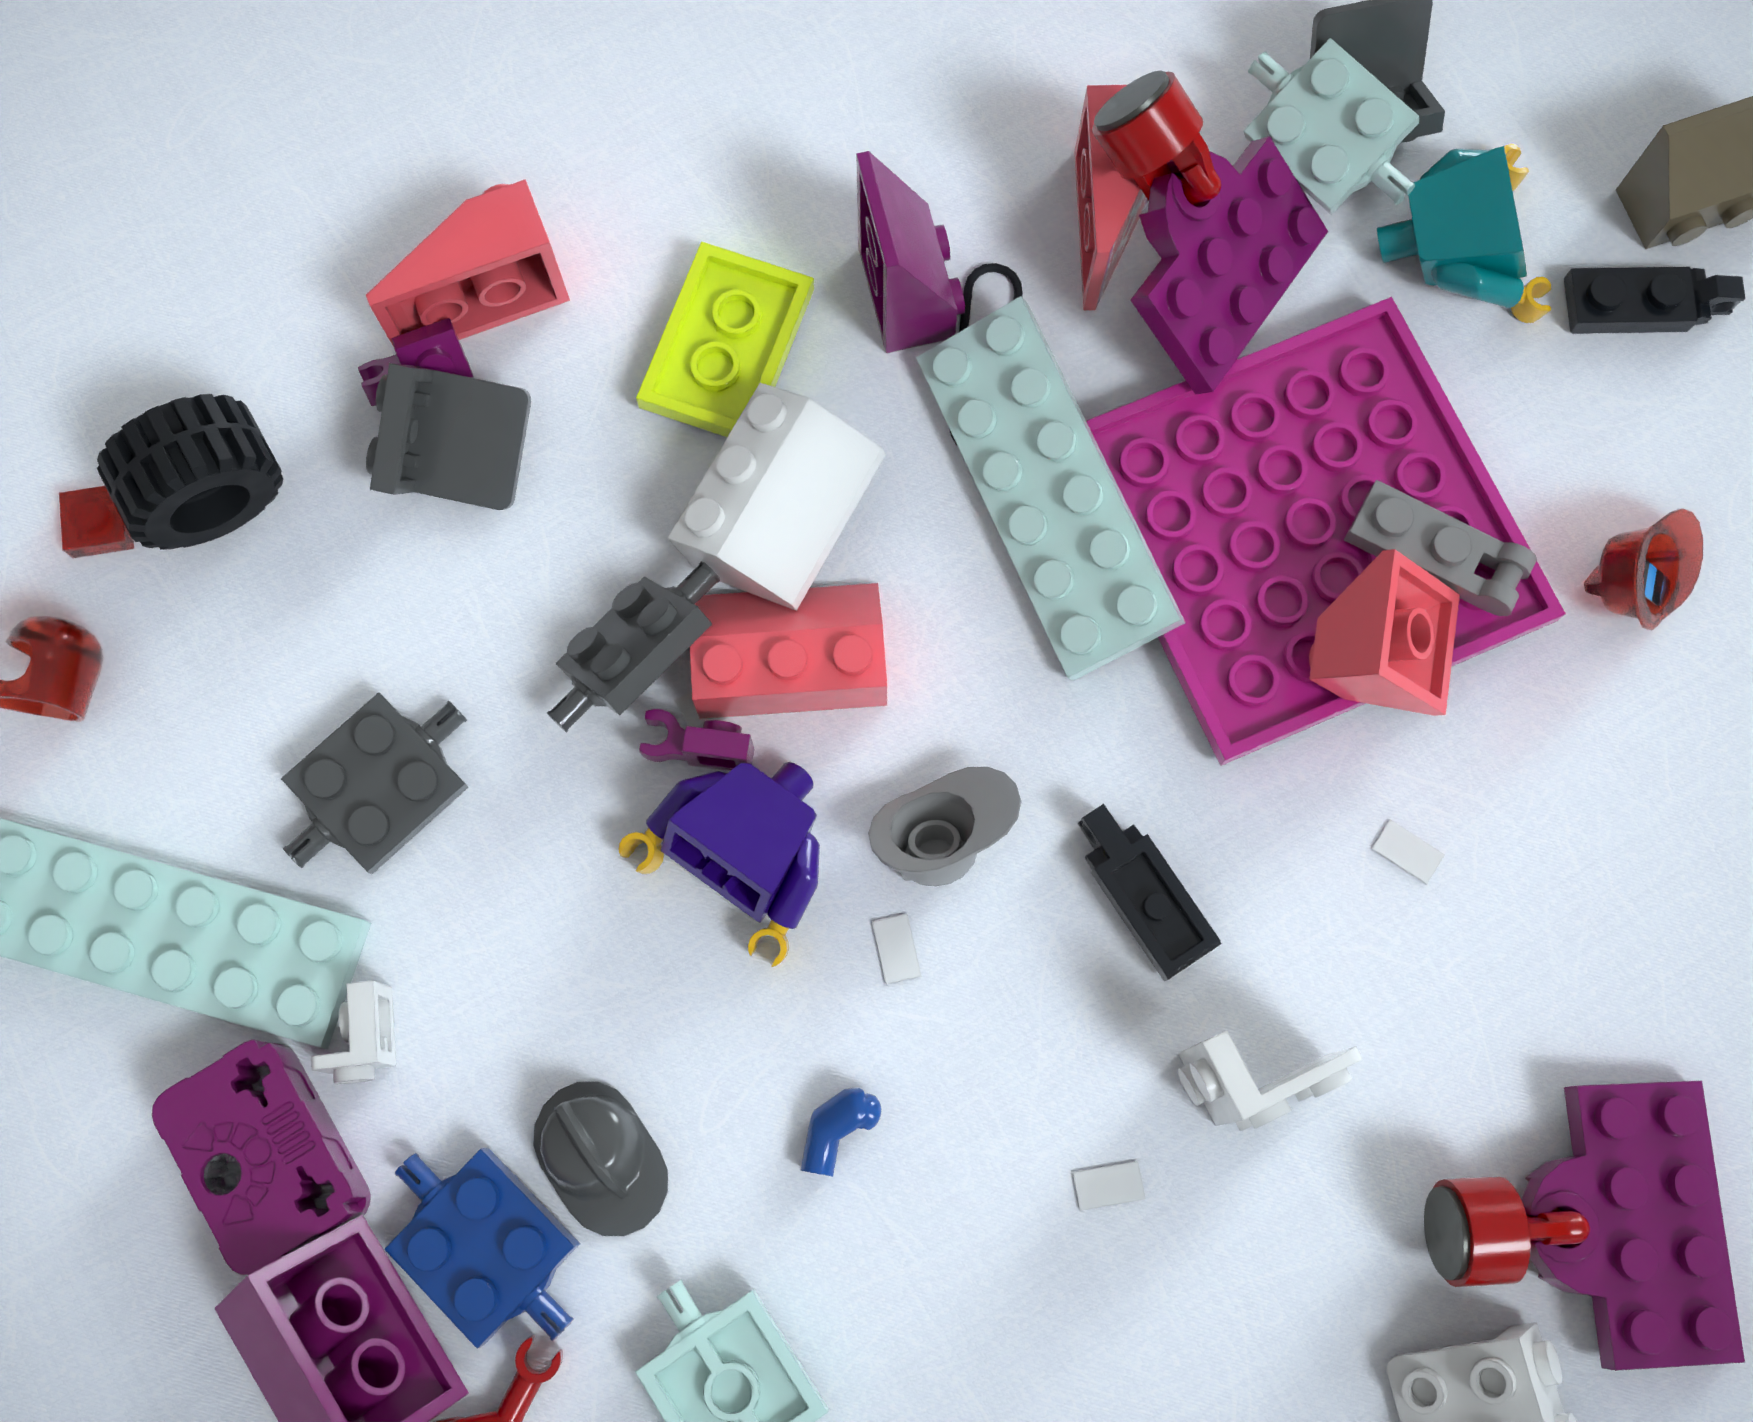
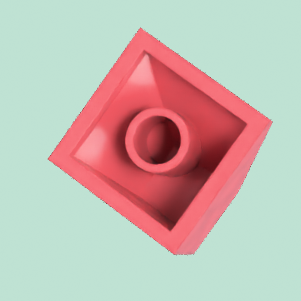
[1309,549,1460,716]

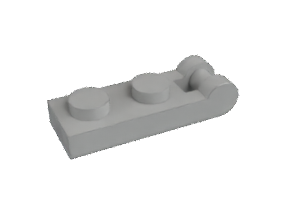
[1344,480,1537,616]

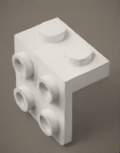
[1178,1031,1363,1131]
[1386,1322,1577,1422]

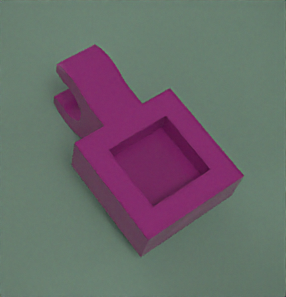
[358,318,474,406]
[639,709,754,771]

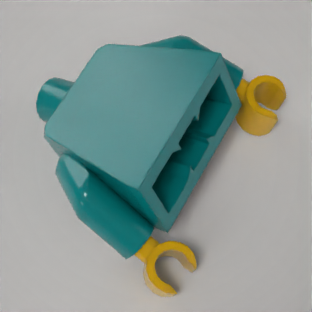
[1377,144,1551,323]

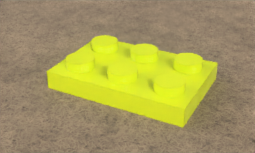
[636,241,814,437]

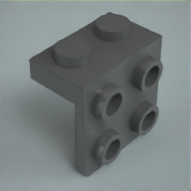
[1310,0,1445,143]
[366,363,531,510]

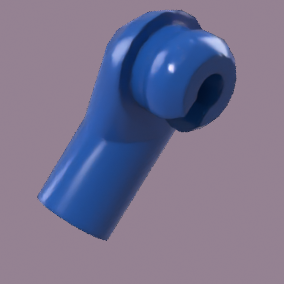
[800,1088,882,1177]

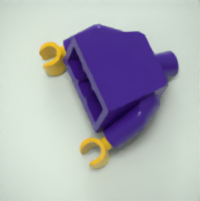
[619,762,820,967]

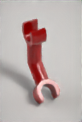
[433,1335,563,1422]

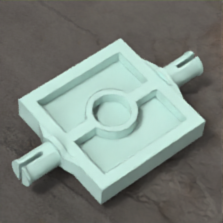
[1244,38,1419,215]
[635,1279,829,1422]

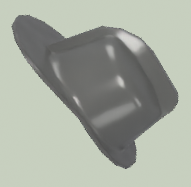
[533,1082,668,1236]

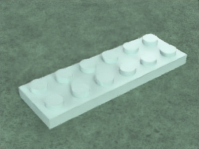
[916,296,1185,680]
[0,818,371,1049]

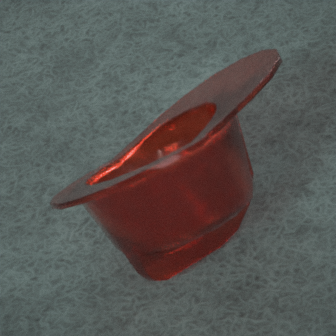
[1584,508,1703,631]

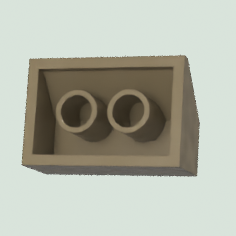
[1616,96,1753,249]

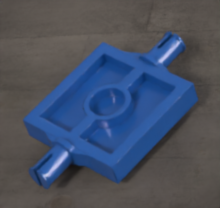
[384,1147,581,1349]

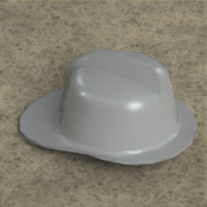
[868,767,1021,887]

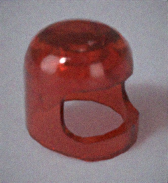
[0,616,104,722]

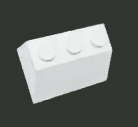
[667,383,886,611]

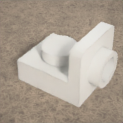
[311,981,396,1084]

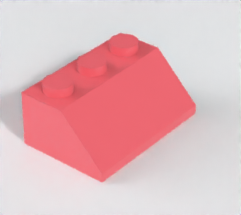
[690,583,887,719]

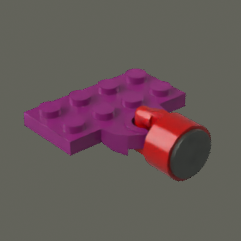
[1092,70,1328,395]
[1424,1081,1745,1371]

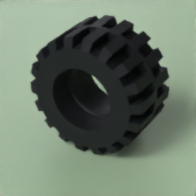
[97,394,283,550]

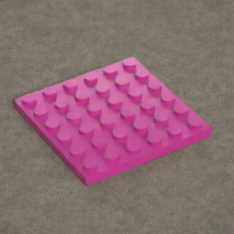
[1086,297,1566,766]

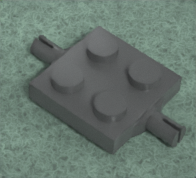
[547,561,720,733]
[281,692,468,874]

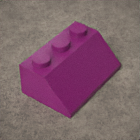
[214,1215,469,1422]

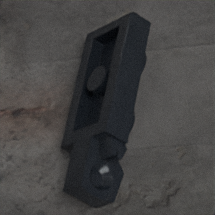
[1564,267,1746,334]
[1078,804,1222,981]

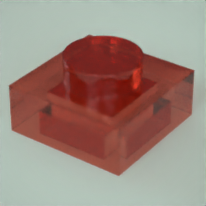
[59,486,134,558]

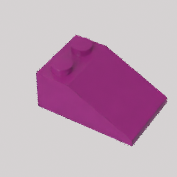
[856,151,965,353]

